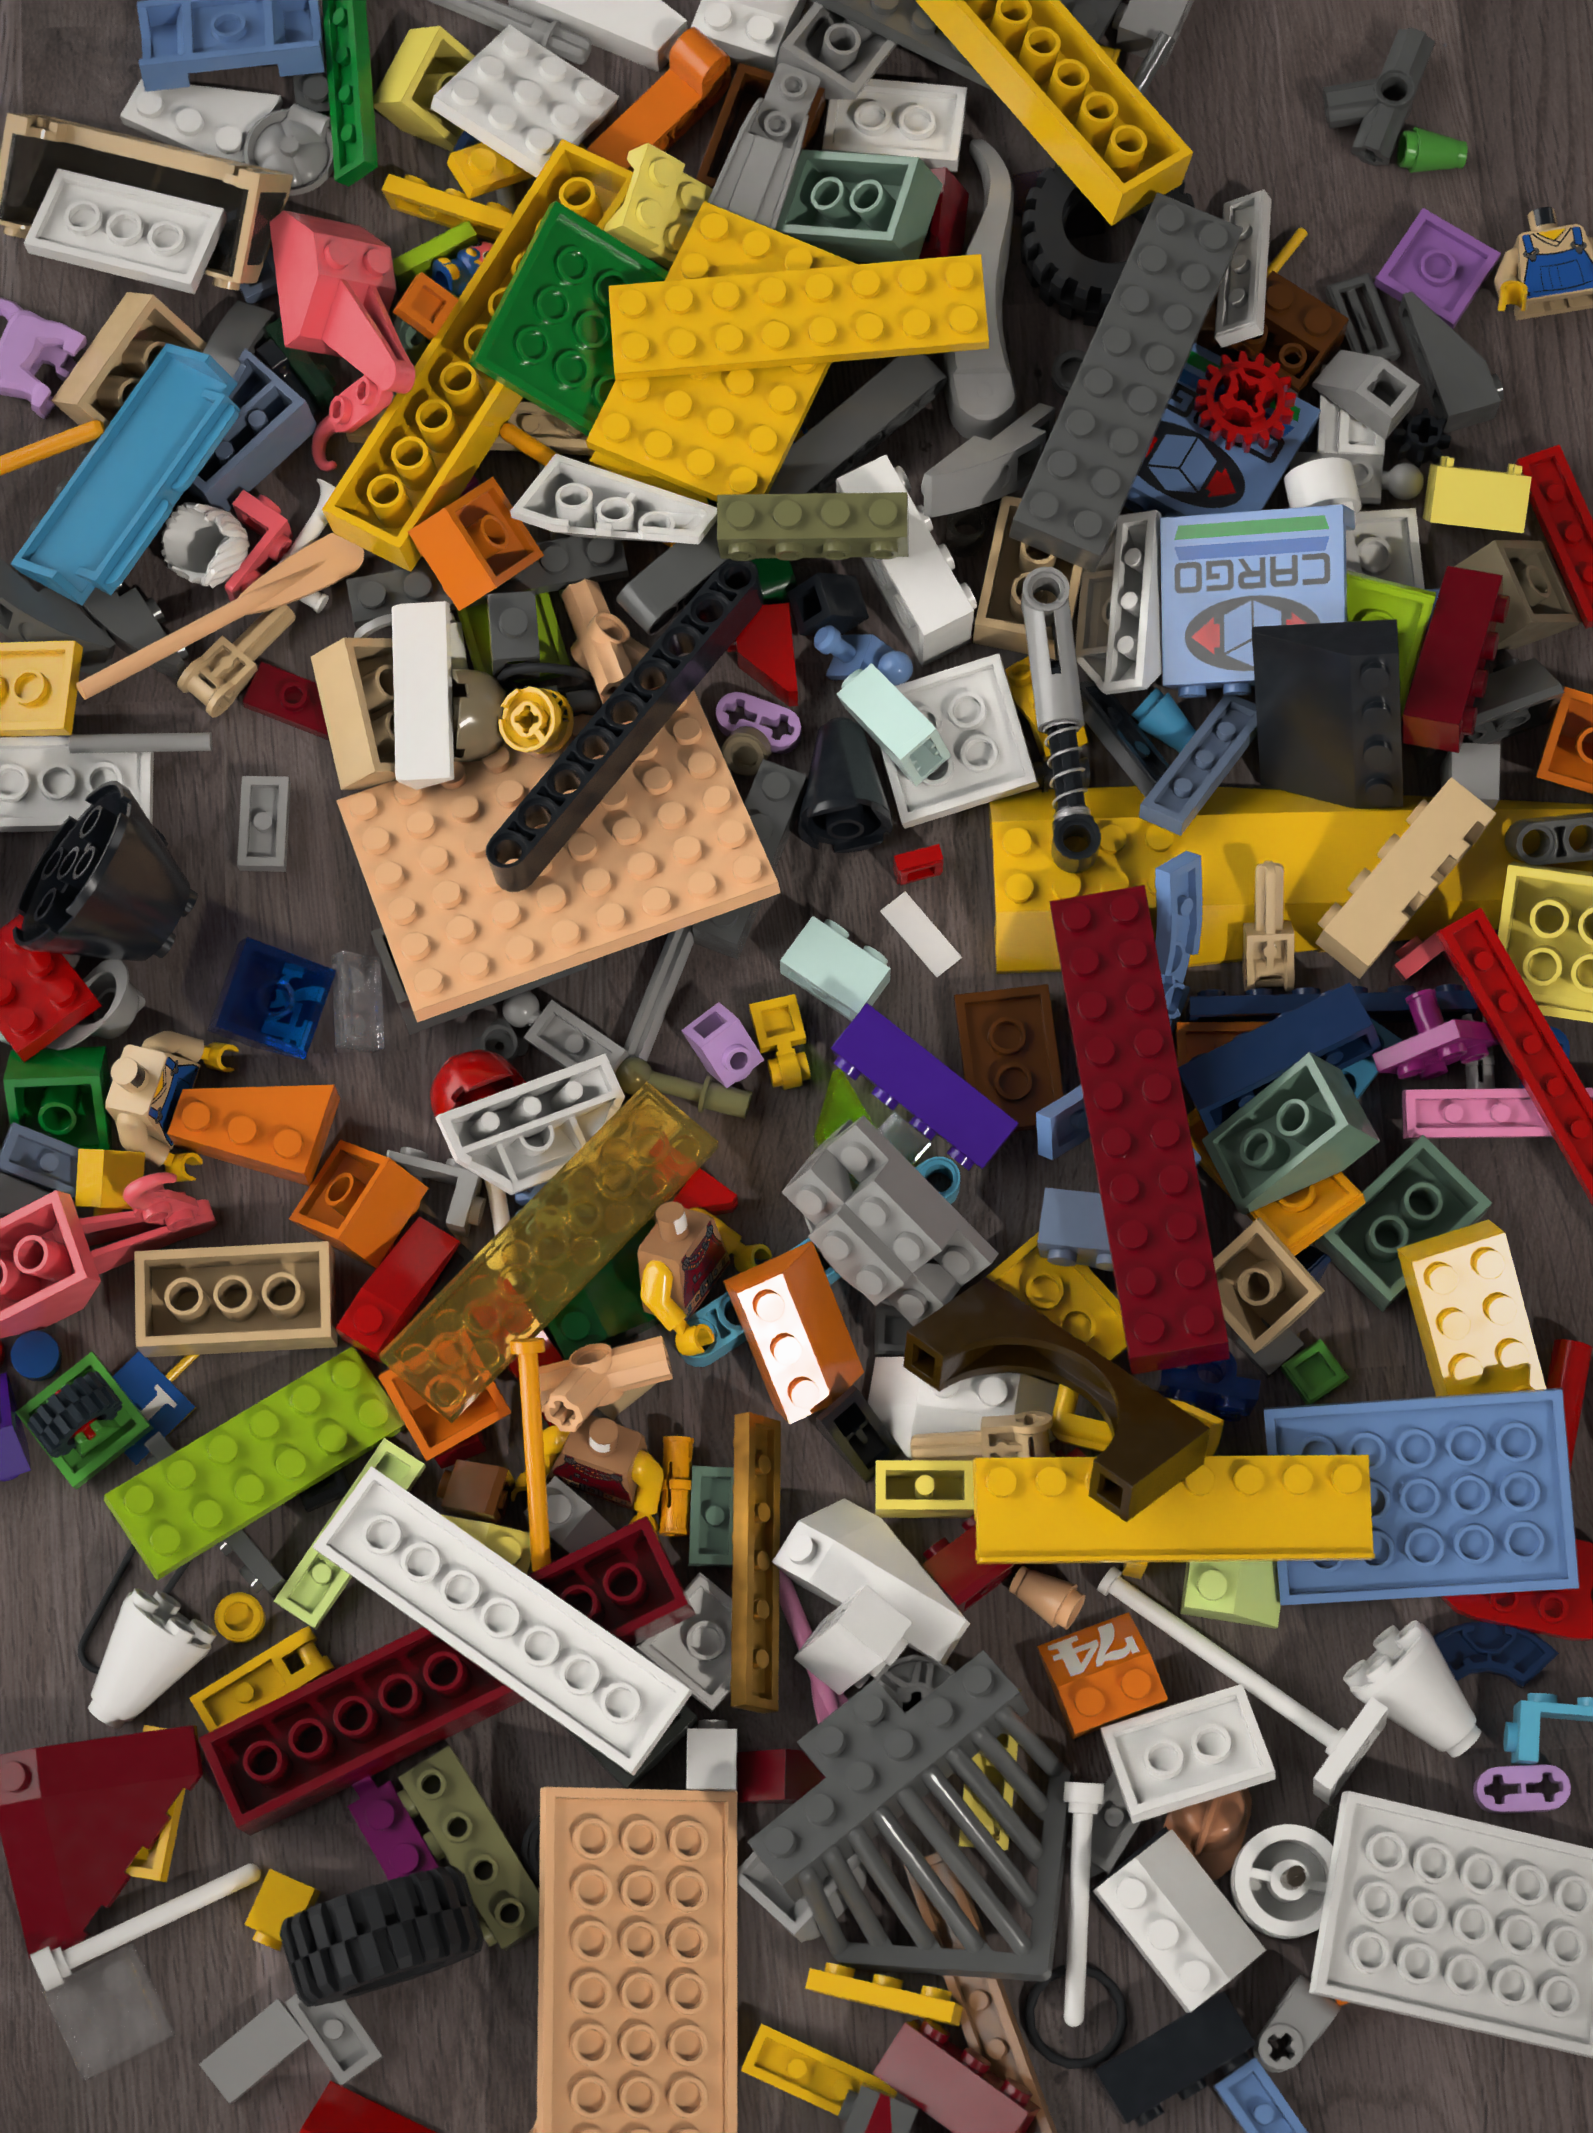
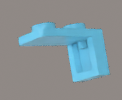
[1503,1693,1593,1766]

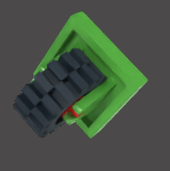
[15,1352,154,1489]

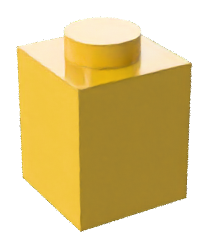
[75,1149,145,1216]
[244,1869,321,1951]

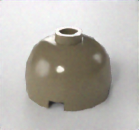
[452,669,507,762]

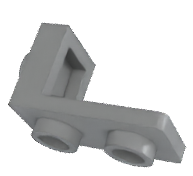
[386,1147,486,1237]

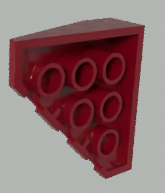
[0,1725,203,1959]

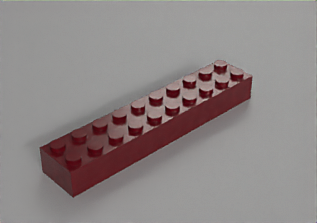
[1049,885,1230,1375]
[198,1516,696,1836]

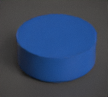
[11,1331,62,1381]

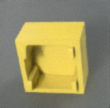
[1422,456,1532,533]

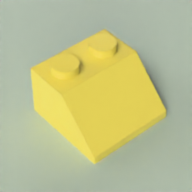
[373,26,475,152]

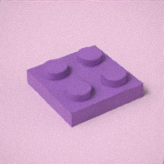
[1374,208,1501,329]

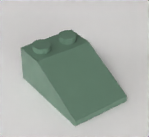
[1202,1052,1380,1215]

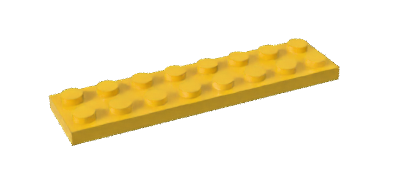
[608,254,989,380]

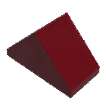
[737,1749,825,1804]

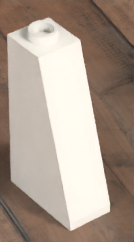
[508,0,687,72]

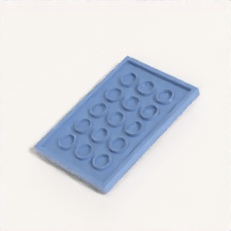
[1264,1388,1580,1605]

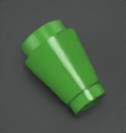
[1397,127,1467,173]

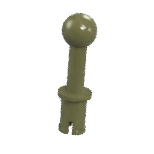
[615,1057,753,1119]

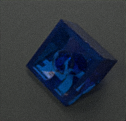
[207,937,337,1060]

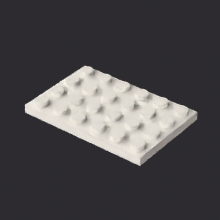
[1309,1791,1593,2058]

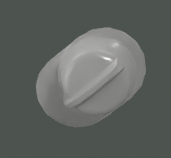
[47,959,146,1050]

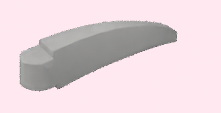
[942,139,1017,440]

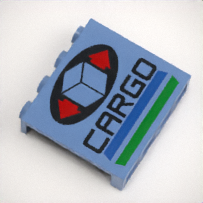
[1124,343,1321,518]
[1160,504,1355,698]

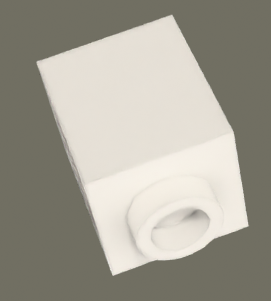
[686,1720,738,1791]

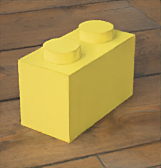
[875,1460,974,1518]

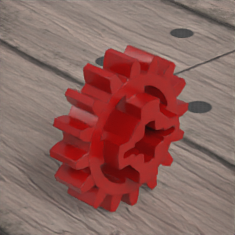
[1194,351,1296,453]

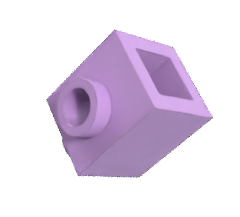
[681,1002,764,1088]

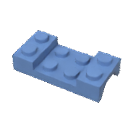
[137,0,325,92]

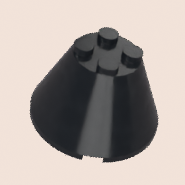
[13,781,198,962]

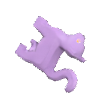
[0,298,88,420]

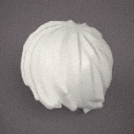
[161,502,250,588]

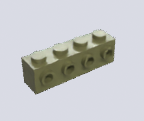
[717,492,909,561]
[397,1745,539,1951]

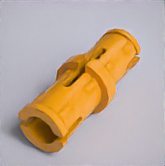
[659,1436,694,1537]

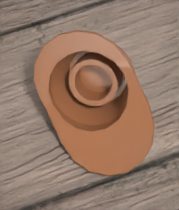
[1163,1788,1252,1881]

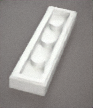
[1214,190,1271,348]

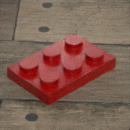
[0,914,102,1062]

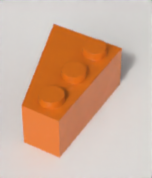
[167,1085,341,1187]

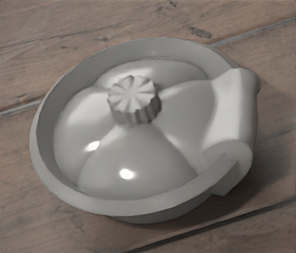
[244,104,334,196]

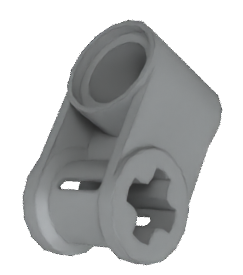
[1253,1974,1341,2073]

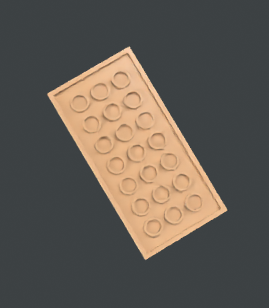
[537,1787,737,2133]

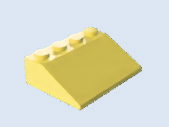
[1498,861,1593,1023]

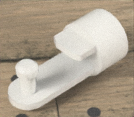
[1284,457,1362,574]

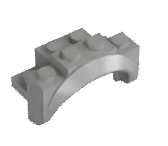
[782,1115,999,1327]

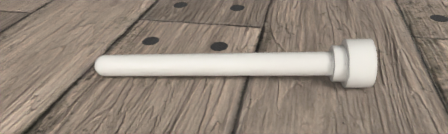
[1063,1782,1104,2027]
[30,1863,261,1992]

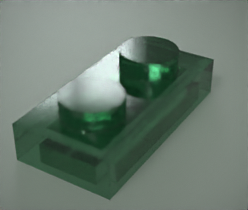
[265,318,337,414]

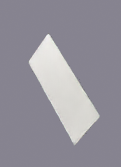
[880,891,962,978]

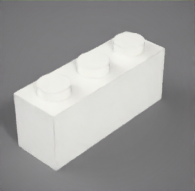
[794,1584,913,1695]

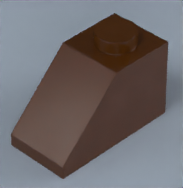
[437,1459,515,1526]

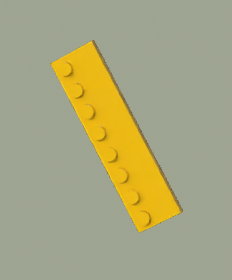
[973,1455,1375,1564]

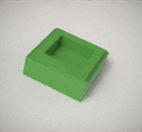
[1280,1338,1349,1405]

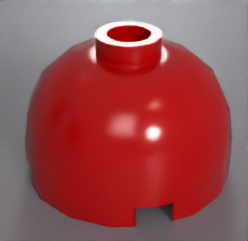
[430,1049,526,1123]

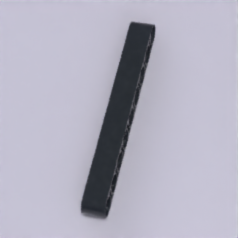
[486,559,764,892]

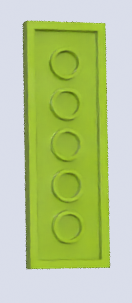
[104,1346,406,1581]

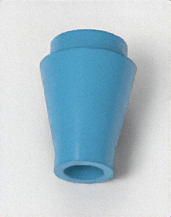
[1131,687,1196,753]

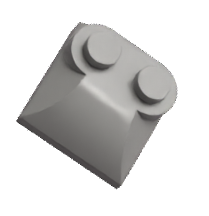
[737,1852,868,1943]

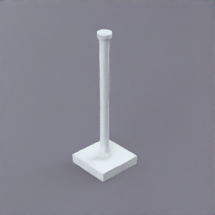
[1097,1566,1388,1805]

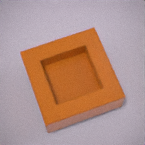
[393,272,459,340]

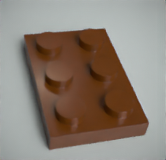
[954,984,1064,1132]

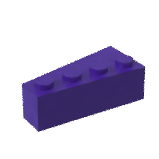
[831,1003,1019,1171]

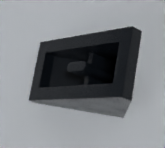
[816,1385,902,1483]

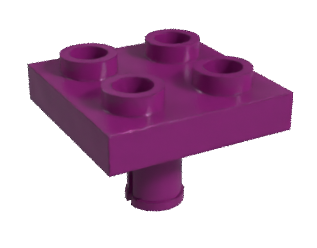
[1372,989,1499,1081]

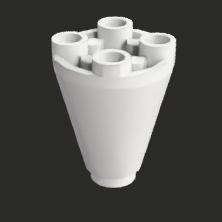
[88,1588,216,1729]
[1343,1620,1481,1758]

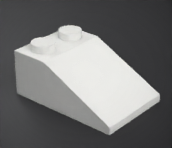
[691,0,806,73]

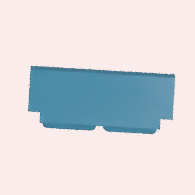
[11,343,241,606]

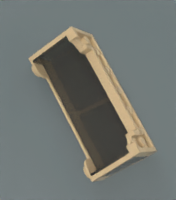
[0,113,293,290]

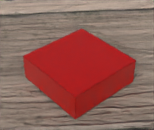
[893,844,944,885]

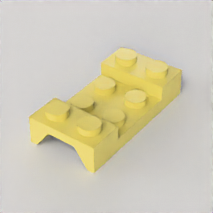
[604,143,713,270]

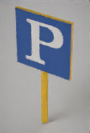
[113,1351,199,1466]

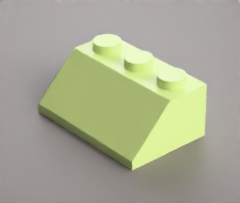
[1180,1561,1281,1629]

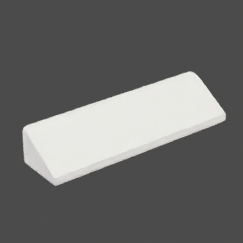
[392,601,454,790]

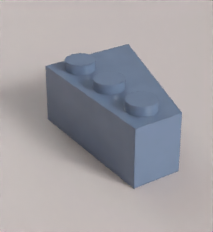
[187,348,317,512]
[1037,1187,1113,1272]

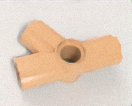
[561,579,658,704]
[539,1336,673,1432]

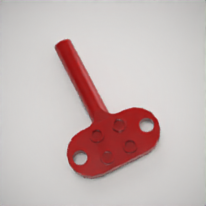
[1440,1339,1593,1641]

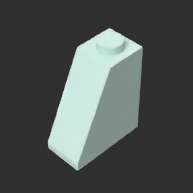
[836,663,951,786]

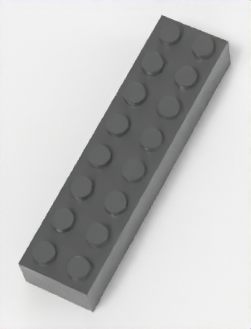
[1009,192,1243,573]

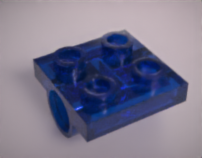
[1155,1351,1261,1421]

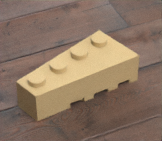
[1315,777,1496,979]

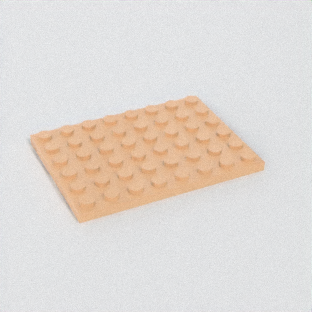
[336,687,780,1023]

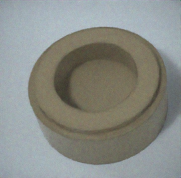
[722,726,771,776]

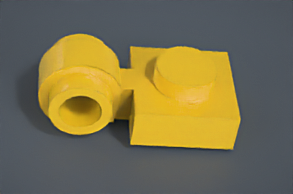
[749,994,811,1090]

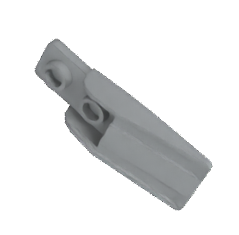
[708,63,820,230]

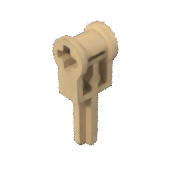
[177,605,296,718]
[1242,861,1295,991]
[910,1411,1056,1461]

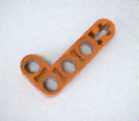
[586,27,731,172]

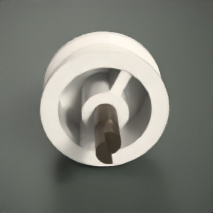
[1230,1824,1333,1939]

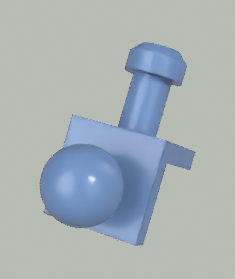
[814,625,913,686]

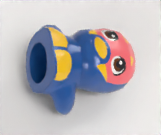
[432,241,494,298]

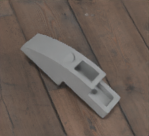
[921,403,1055,518]

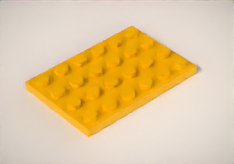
[586,201,858,502]

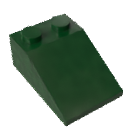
[522,1219,661,1360]

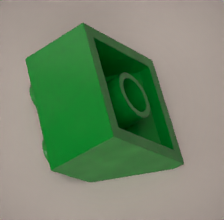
[3,1046,112,1150]

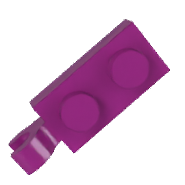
[347,1776,440,1880]

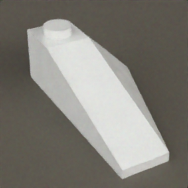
[510,453,717,544]
[772,1498,970,1666]

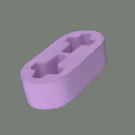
[716,692,801,754]
[1473,1765,1571,1814]

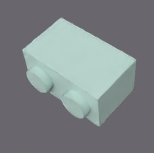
[780,916,891,1021]

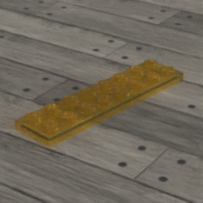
[379,1082,719,1423]

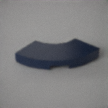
[1433,1622,1559,1688]

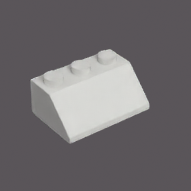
[1093,1829,1266,2013]

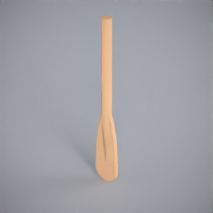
[76,532,364,700]

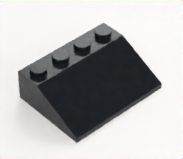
[1252,619,1403,809]

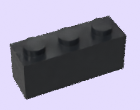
[1092,1991,1256,2128]

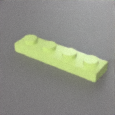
[274,1438,426,1630]

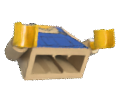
[1494,207,1593,320]
[105,1031,239,1182]

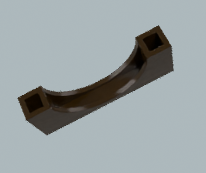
[903,1277,1210,1523]

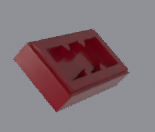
[242,661,329,741]

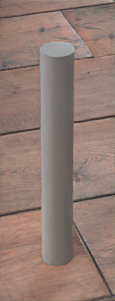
[69,732,212,753]

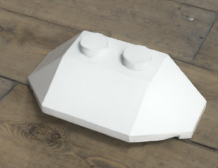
[1075,510,1163,695]
[435,1053,625,1195]
[868,1357,1059,1461]

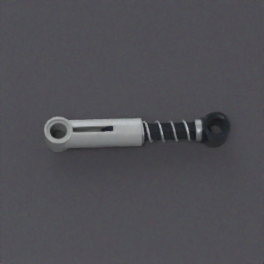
[1021,567,1101,874]

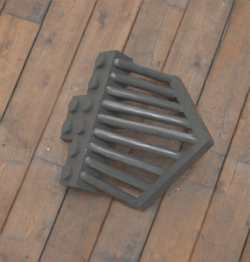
[747,1650,1074,1982]

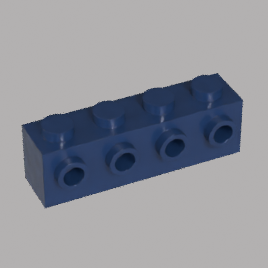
[1178,982,1383,1133]

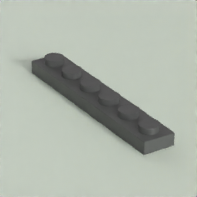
[346,536,629,629]

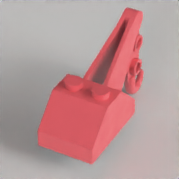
[269,210,415,472]
[0,1172,217,1339]

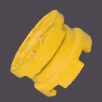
[498,686,574,755]

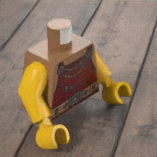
[637,1202,772,1356]
[511,1414,664,1533]

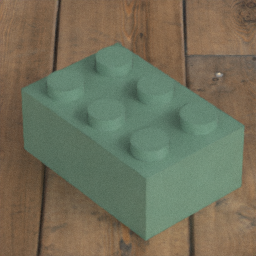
[775,150,943,263]
[1314,1135,1492,1313]

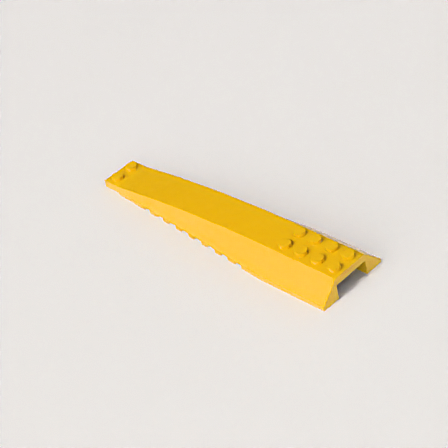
[989,786,1593,974]

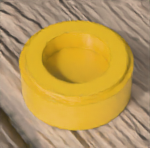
[214,1592,266,1643]

